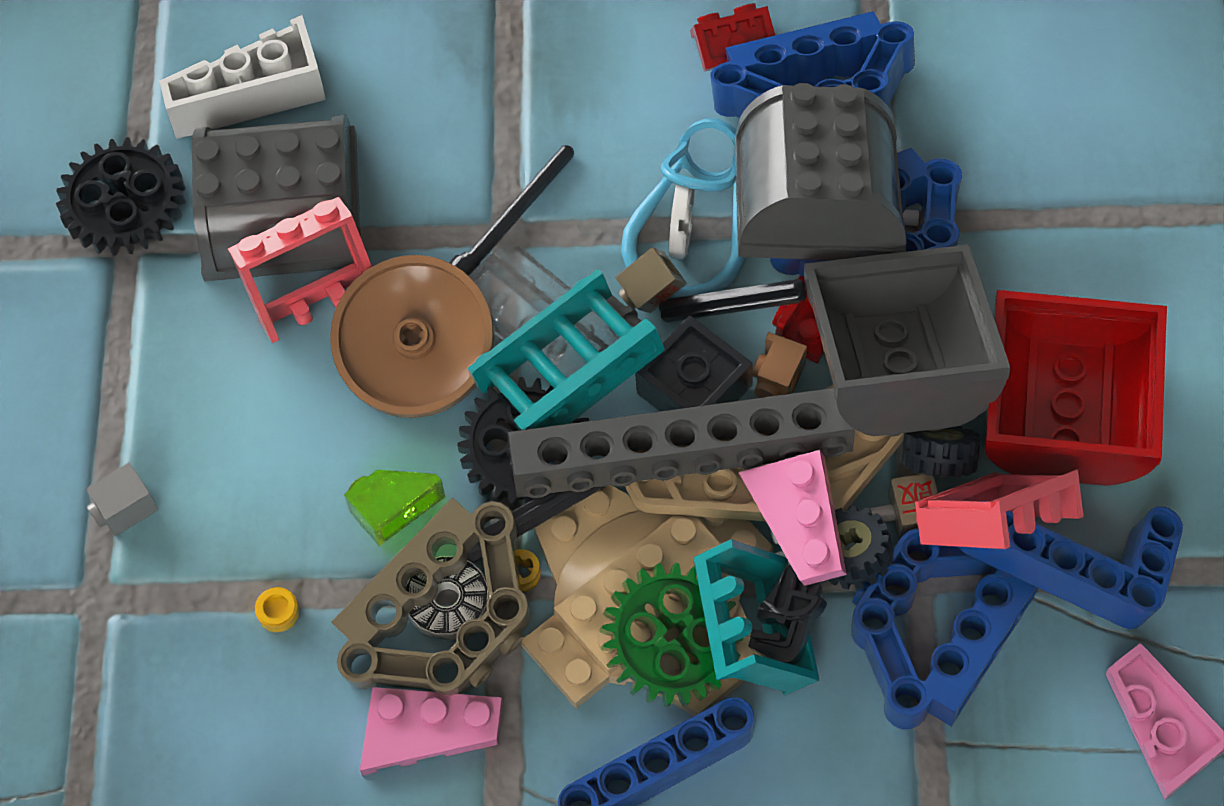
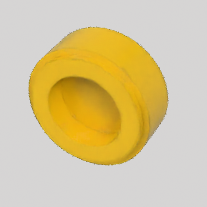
[255,587,300,632]

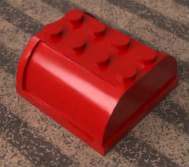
[985,290,1167,486]

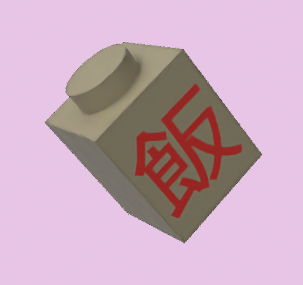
[615,247,687,313]
[888,473,938,540]

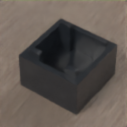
[635,315,753,412]

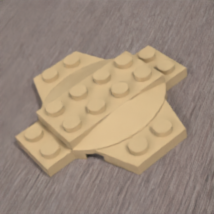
[521,485,774,716]

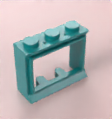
[693,539,820,695]

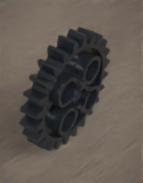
[56,137,186,256]
[457,377,592,510]

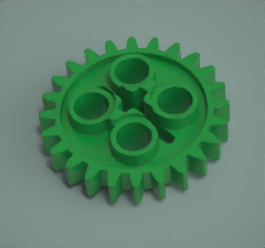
[600,562,743,707]

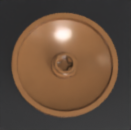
[330,255,495,418]

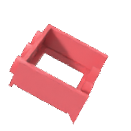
[228,197,372,343]
[915,469,1084,549]

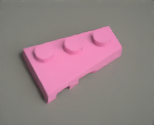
[738,450,847,586]
[1106,643,1224,800]
[360,687,503,776]

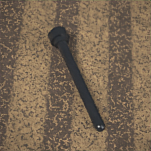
[449,145,574,282]

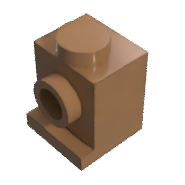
[753,332,807,398]

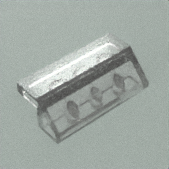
[469,244,619,377]

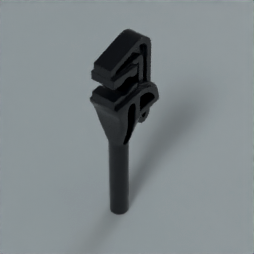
[748,560,827,665]

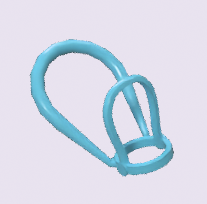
[621,118,746,299]

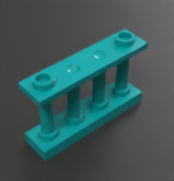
[467,269,665,431]

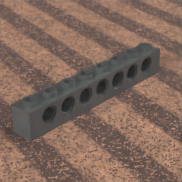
[508,388,855,498]

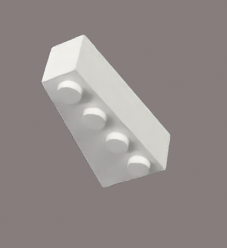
[159,15,326,139]

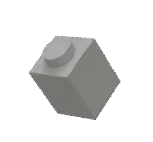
[85,462,158,536]

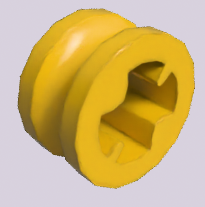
[515,549,541,592]

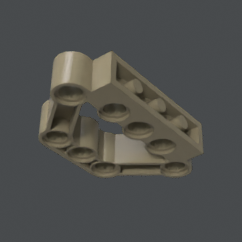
[331,497,531,696]

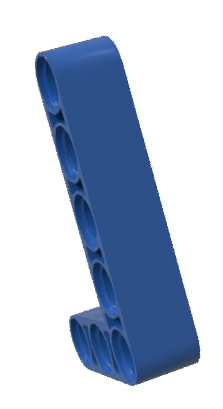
[957,501,1183,629]
[558,698,754,806]

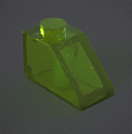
[344,469,445,546]

